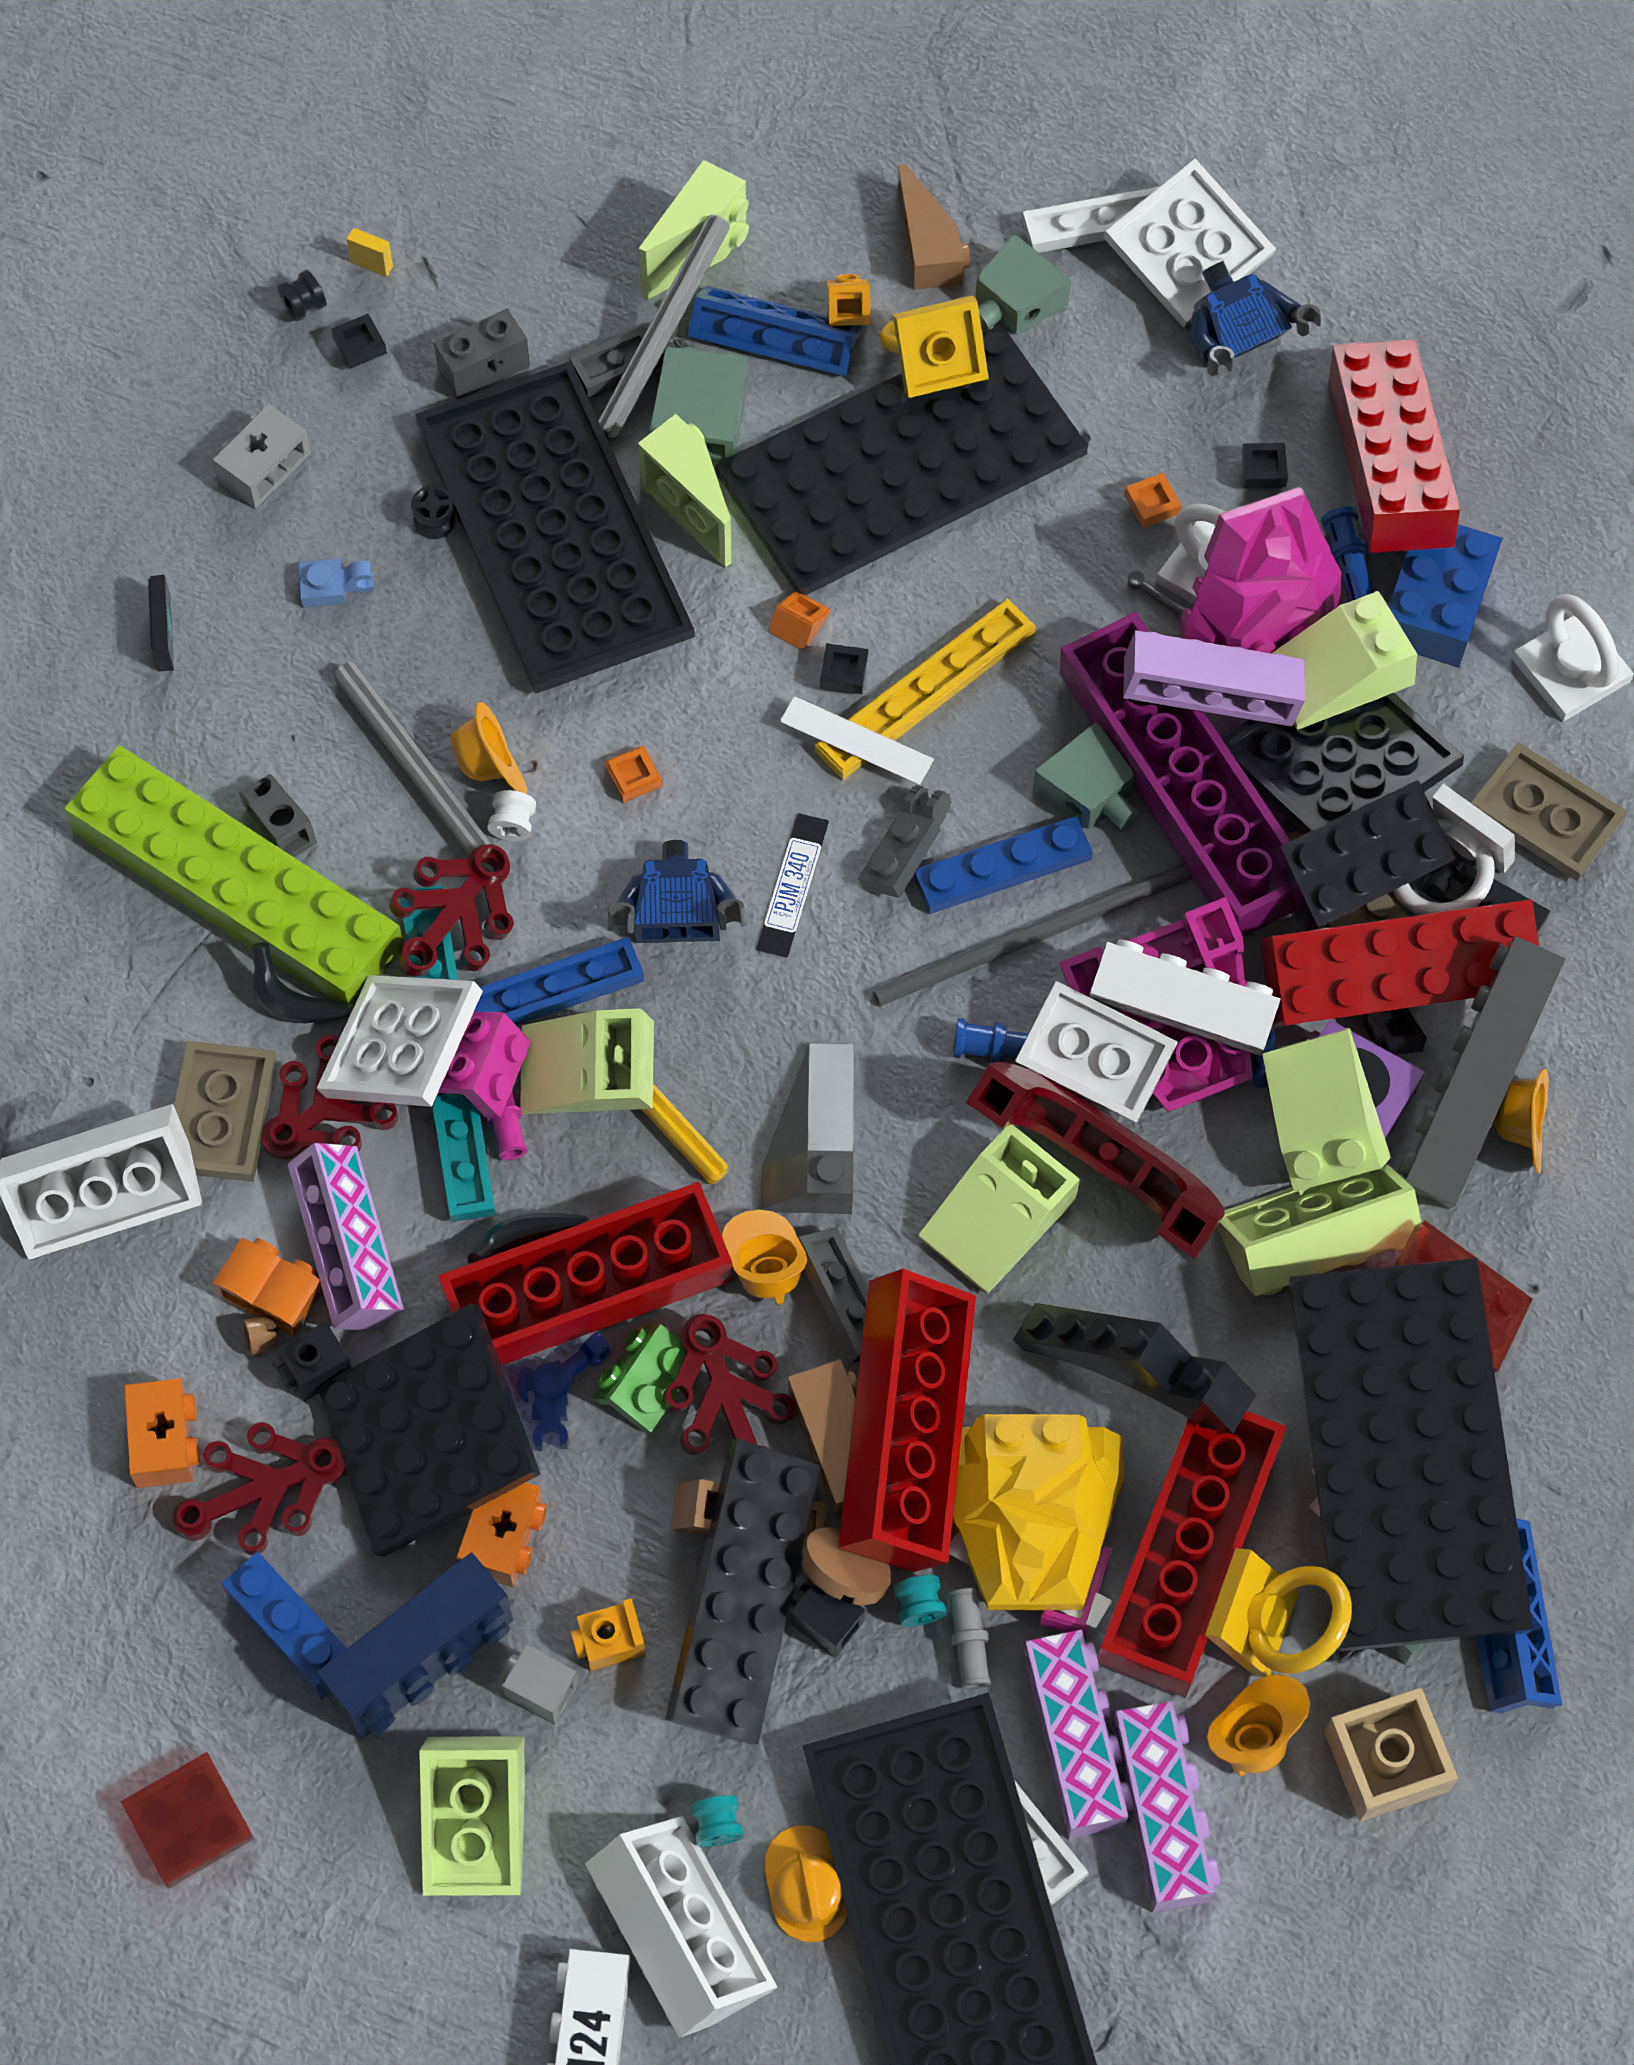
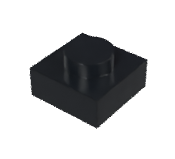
[331,313,387,369]
[1241,443,1288,488]
[820,643,869,694]
[1364,1008,1427,1055]

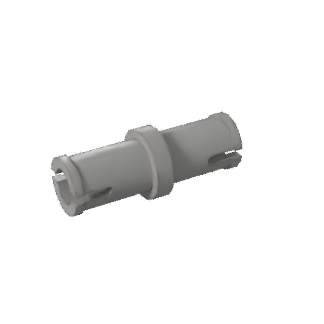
[948,1588,991,1689]

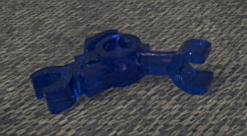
[518,1331,612,1451]

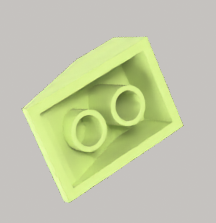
[639,160,749,299]
[638,414,732,568]
[1271,591,1417,730]
[1262,1028,1391,1192]
[420,1736,525,1896]

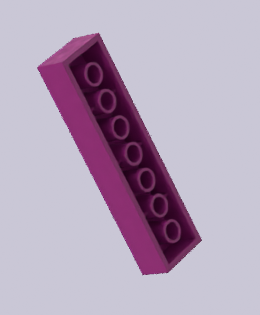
[1060,612,1299,937]

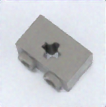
[213,404,311,509]

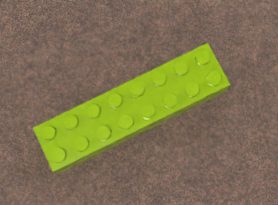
[64,745,403,1005]

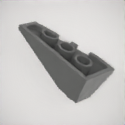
[761,1043,854,1214]

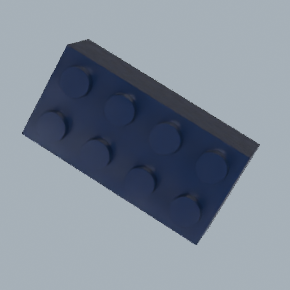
[317,1552,513,1740]

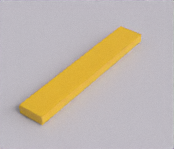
[815,598,1036,780]

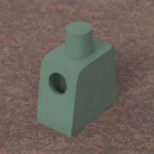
[975,234,1071,334]
[1033,722,1139,830]

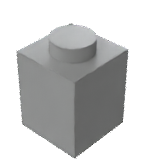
[500,1644,579,1725]

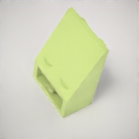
[520,1008,654,1114]
[918,1125,1080,1295]

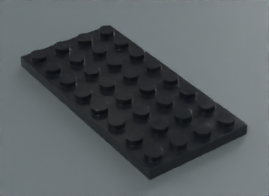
[716,324,1088,595]
[415,361,695,694]
[1289,1258,1533,1652]
[802,1692,1097,2065]

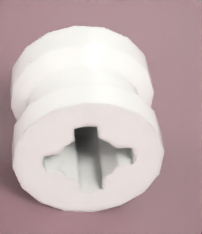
[487,790,536,842]

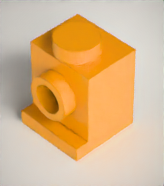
[827,274,871,326]
[570,1598,646,1671]

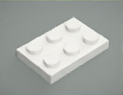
[1015,981,1178,1123]

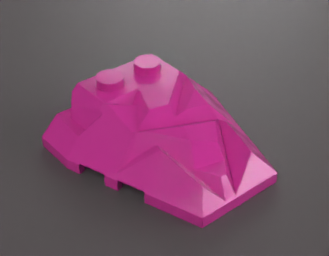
[1181,487,1341,653]
[1059,897,1252,1113]

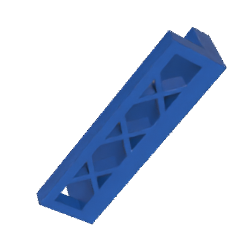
[688,286,863,376]
[1477,1518,1562,1713]

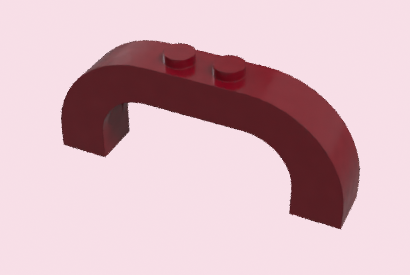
[965,1062,1225,1258]

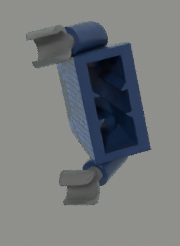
[1189,261,1321,376]
[607,840,746,943]

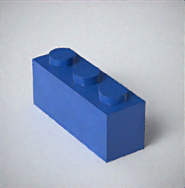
[221,1552,347,1700]

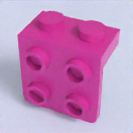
[438,1012,531,1118]

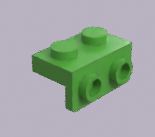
[593,1324,686,1432]

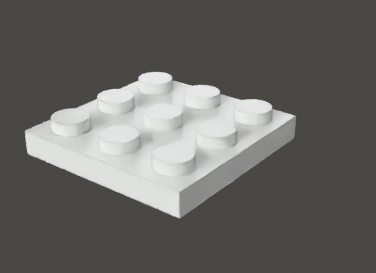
[1103,159,1276,328]
[317,975,483,1107]

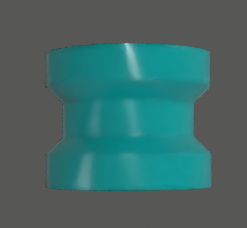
[893,1575,947,1627]
[690,1795,744,1847]

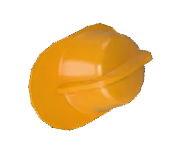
[450,702,527,794]
[1493,1068,1549,1175]
[722,1209,807,1305]
[1207,1675,1310,1776]
[765,1825,848,1942]

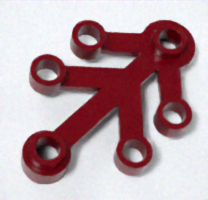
[389,844,514,977]
[262,1035,398,1159]
[662,1314,795,1455]
[173,1422,345,1555]

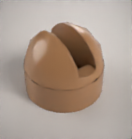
[242,1316,279,1356]

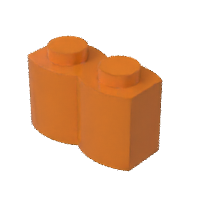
[212,1238,323,1336]

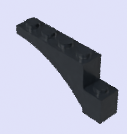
[1013,1303,1256,1434]

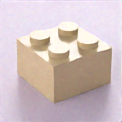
[1324,1687,1459,1822]

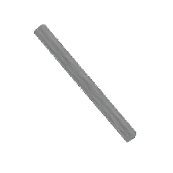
[598,214,730,439]
[334,662,491,856]

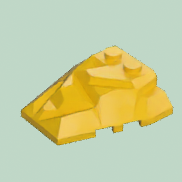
[952,1414,1125,1610]

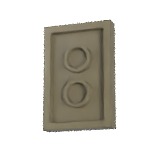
[1471,742,1628,882]
[174,1041,277,1182]

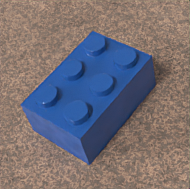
[1388,524,1503,668]

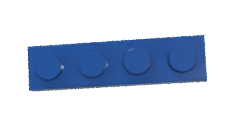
[913,815,1093,914]
[474,936,644,1025]

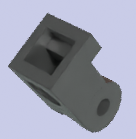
[239,774,317,857]

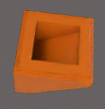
[769,591,831,650]

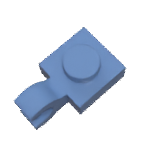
[299,558,375,608]

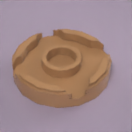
[800,1527,892,1605]

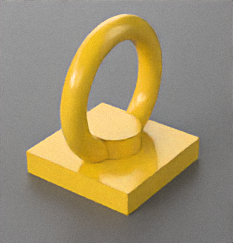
[879,295,989,398]
[1205,1548,1352,1677]

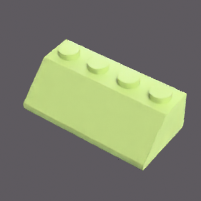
[1217,1163,1424,1296]

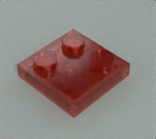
[120,1752,255,1889]

